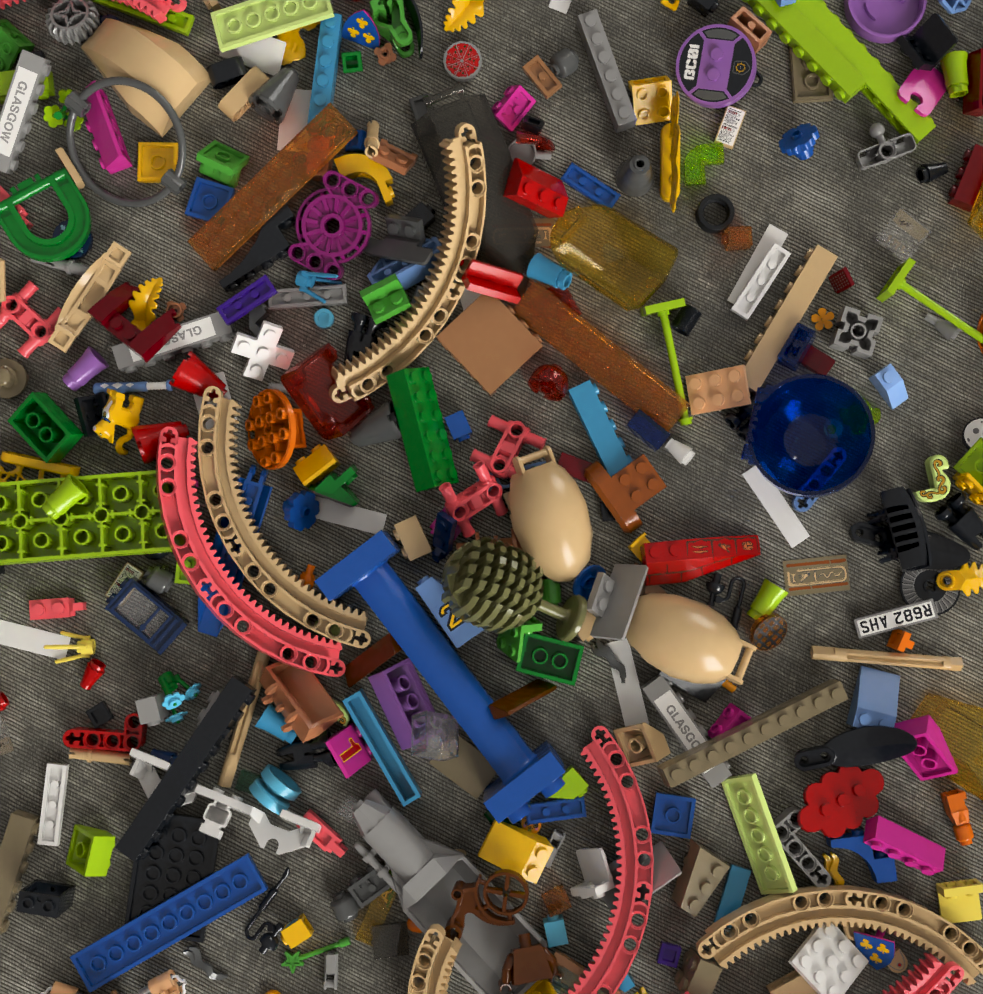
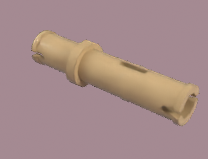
[364,120,380,158]
[69,748,132,766]

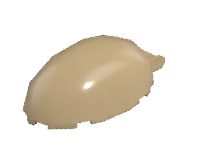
[508,445,593,582]
[626,593,757,685]

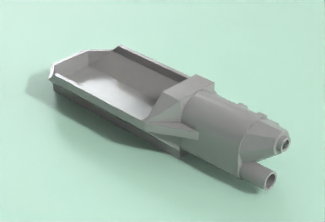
[351,788,547,994]

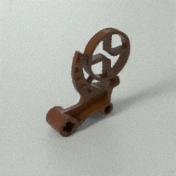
[445,869,529,941]

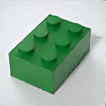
[7,392,84,463]
[515,632,584,686]

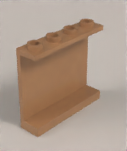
[436,294,543,397]

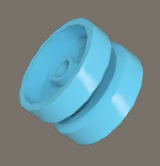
[249,764,302,815]

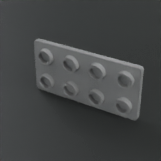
[587,564,649,641]
[602,841,682,916]

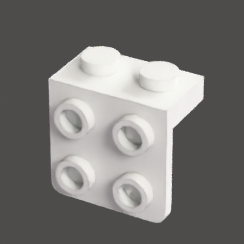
[570,848,615,899]

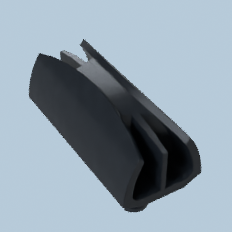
[866,486,932,572]

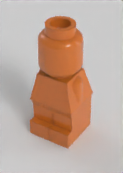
[940,789,974,846]

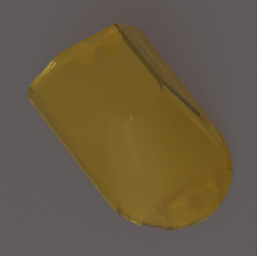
[550,204,678,311]

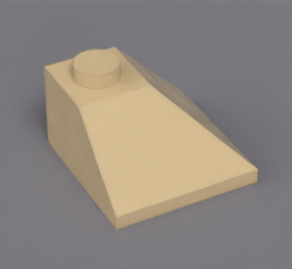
[613,722,671,767]

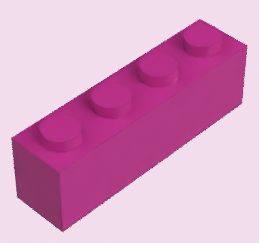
[863,815,946,876]

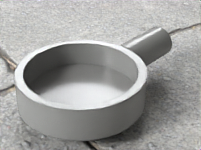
[507,138,552,166]

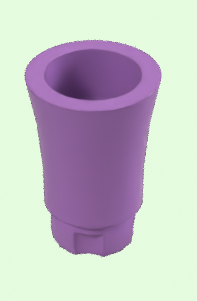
[62,346,109,392]

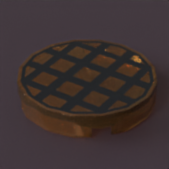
[749,613,787,651]

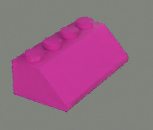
[85,80,133,174]

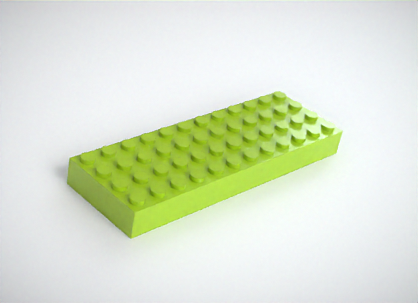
[0,470,185,565]

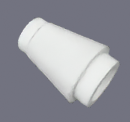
[665,438,695,466]

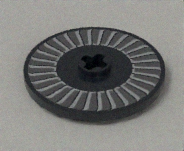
[899,568,961,615]

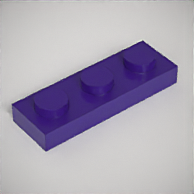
[216,274,278,326]

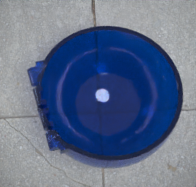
[741,374,875,498]

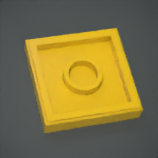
[137,142,178,183]

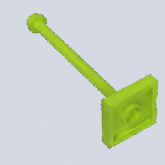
[876,257,983,344]
[639,298,693,426]

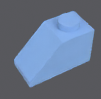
[868,364,908,410]

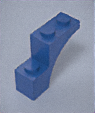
[826,829,897,884]

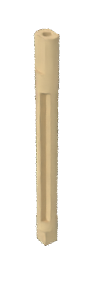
[810,645,964,671]
[217,651,270,788]

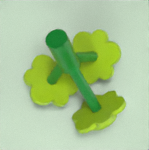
[43,89,84,131]

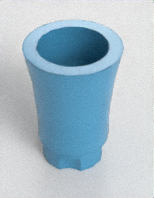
[526,253,573,290]
[254,703,297,744]

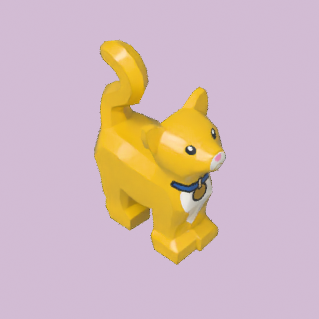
[93,388,144,455]

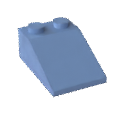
[846,665,900,728]

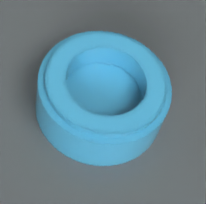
[314,308,334,329]

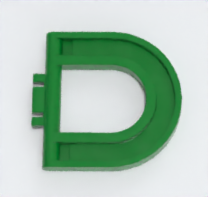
[0,167,92,262]

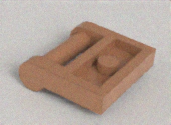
[369,138,418,176]

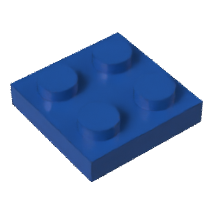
[184,177,236,227]
[650,791,696,839]

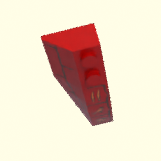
[640,535,761,586]

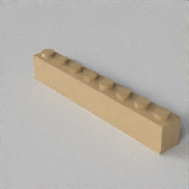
[744,244,838,395]

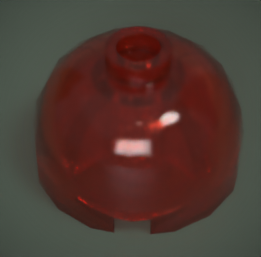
[528,364,569,401]

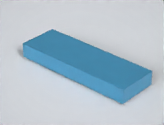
[713,864,751,928]

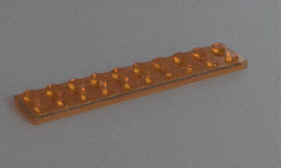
[187,102,358,271]
[513,280,691,435]

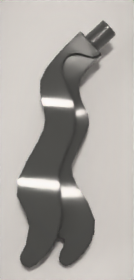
[592,639,626,683]
[183,945,228,980]

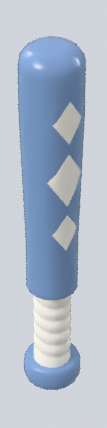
[93,379,173,394]

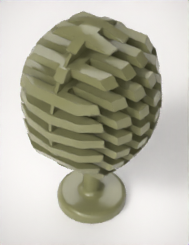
[440,536,587,642]

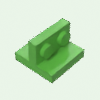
[196,140,250,188]
[359,273,412,325]

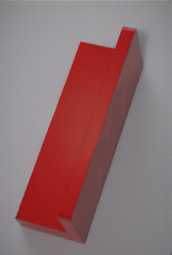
[461,259,523,304]

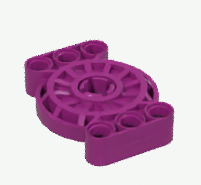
[288,170,379,280]

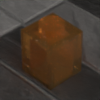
[721,226,753,251]

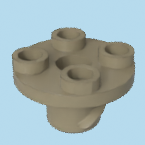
[0,359,29,399]

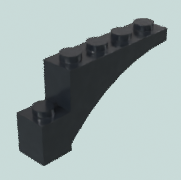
[219,195,296,292]

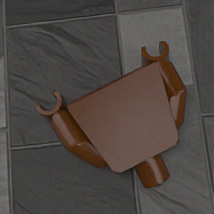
[498,933,562,992]

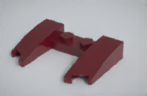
[87,282,182,363]

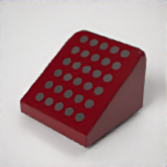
[829,267,855,294]

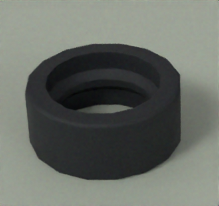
[696,194,735,234]

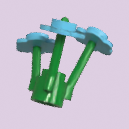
[158,671,202,724]

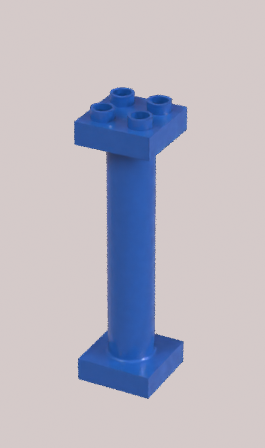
[314,530,566,824]

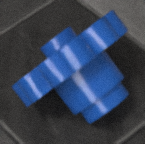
[778,123,820,160]
[282,490,320,531]

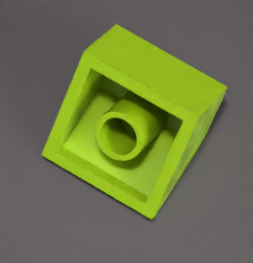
[65,824,116,877]

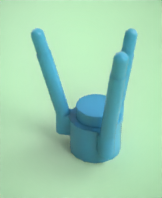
[295,270,342,304]

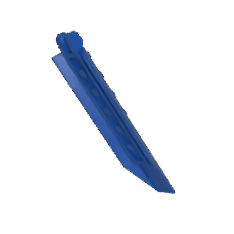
[198,465,273,637]

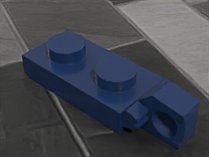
[432,510,457,563]

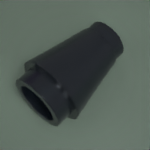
[916,162,948,184]

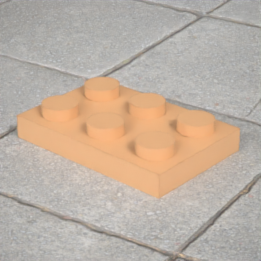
[685,365,751,415]

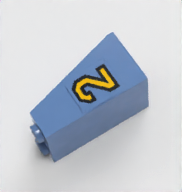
[415,575,484,648]

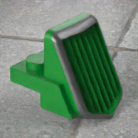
[307,463,360,507]

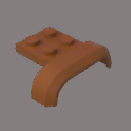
[583,454,667,534]

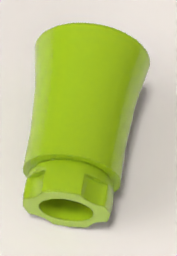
[940,50,969,98]
[42,474,90,520]
[747,578,788,624]

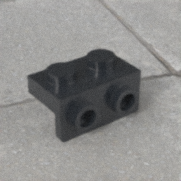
[74,392,108,438]

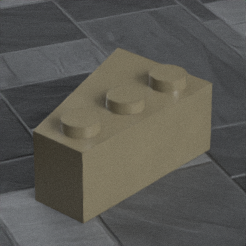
[671,838,730,917]

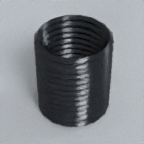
[671,304,702,336]

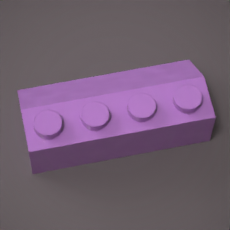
[368,658,444,750]

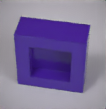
[656,941,682,968]

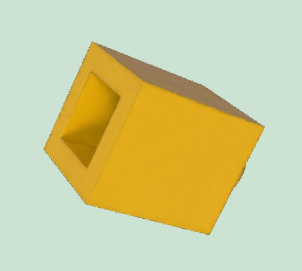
[280,913,314,949]

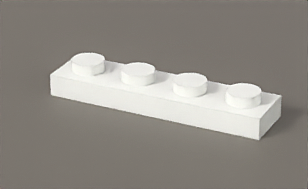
[730,243,791,321]
[37,762,69,846]

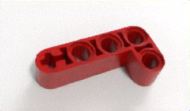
[62,711,147,752]

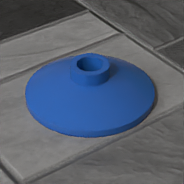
[572,565,606,600]

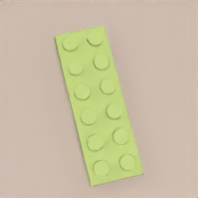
[210,0,335,52]
[721,773,798,895]

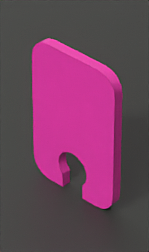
[897,68,946,117]

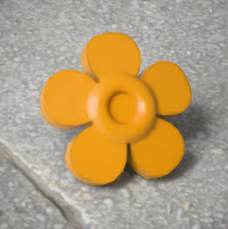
[811,308,834,331]

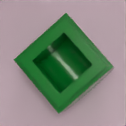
[341,51,363,74]

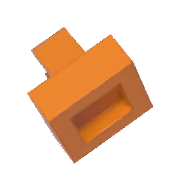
[886,629,915,653]

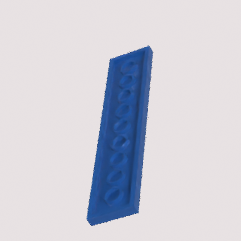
[70,853,269,993]

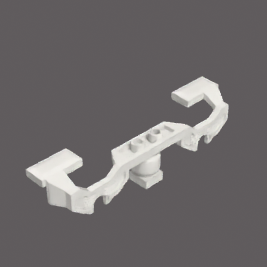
[129,748,322,855]

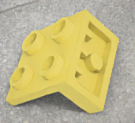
[936,878,983,923]

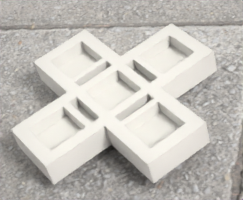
[230,320,295,381]

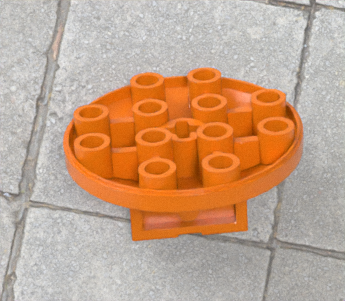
[245,389,307,470]

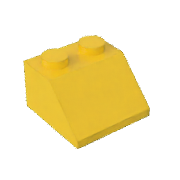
[293,444,341,487]

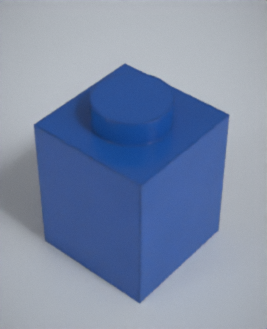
[444,410,472,443]

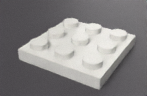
[788,923,869,994]

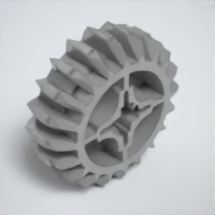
[45,0,100,46]

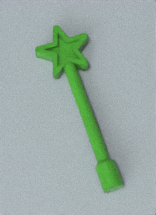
[281,936,351,973]

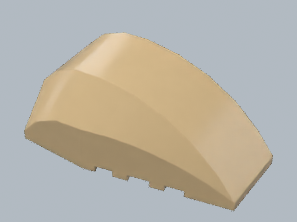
[81,18,211,138]

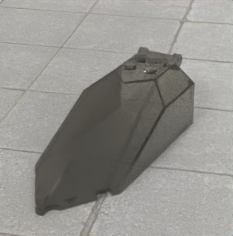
[411,82,538,298]

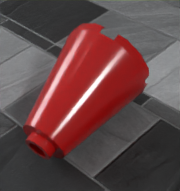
[169,351,227,401]
[131,421,190,464]

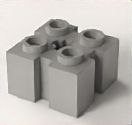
[828,306,884,359]

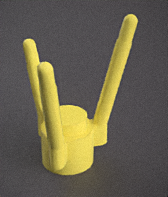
[43,631,96,664]

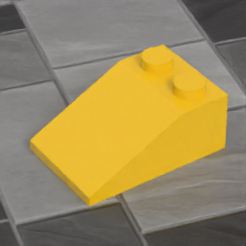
[477,820,554,884]

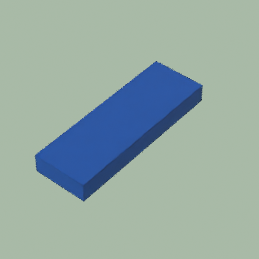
[561,162,621,212]
[526,796,587,825]

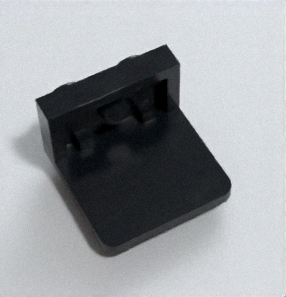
[897,13,958,71]

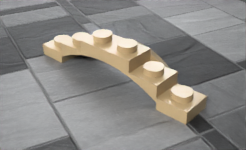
[47,241,132,353]

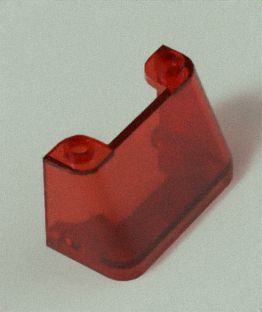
[280,343,375,440]

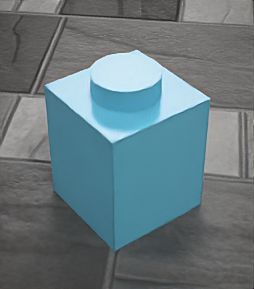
[543,913,569,948]

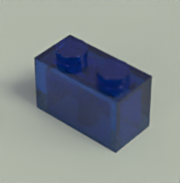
[777,323,816,372]
[625,409,671,451]

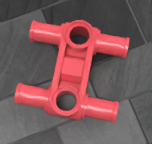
[0,280,62,359]
[470,415,547,479]
[439,461,508,538]

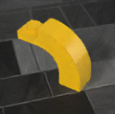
[333,154,395,207]

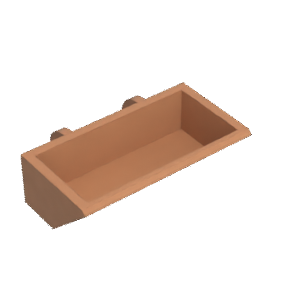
[259,657,344,743]

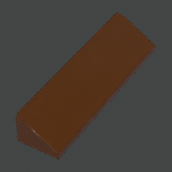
[345,633,402,688]
[489,679,557,719]

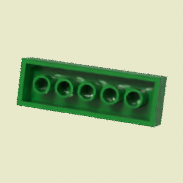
[386,367,459,492]

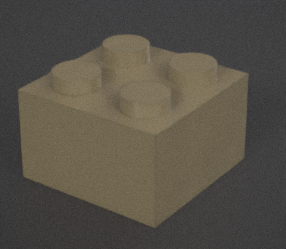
[675,946,723,994]

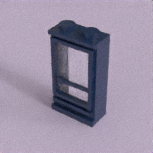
[104,576,190,656]

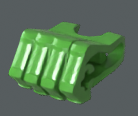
[370,0,414,58]

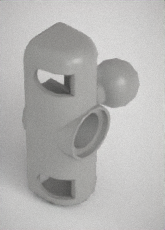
[855,122,917,170]

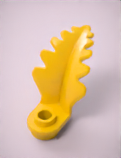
[443,0,484,32]
[128,277,163,331]
[936,562,983,596]

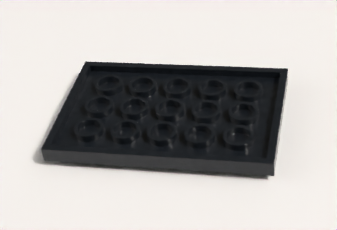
[124,813,219,943]

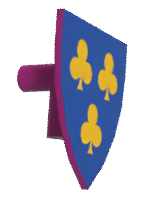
[342,9,380,49]
[854,929,895,970]

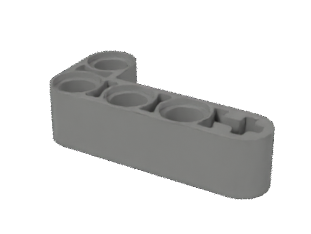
[773,807,831,887]

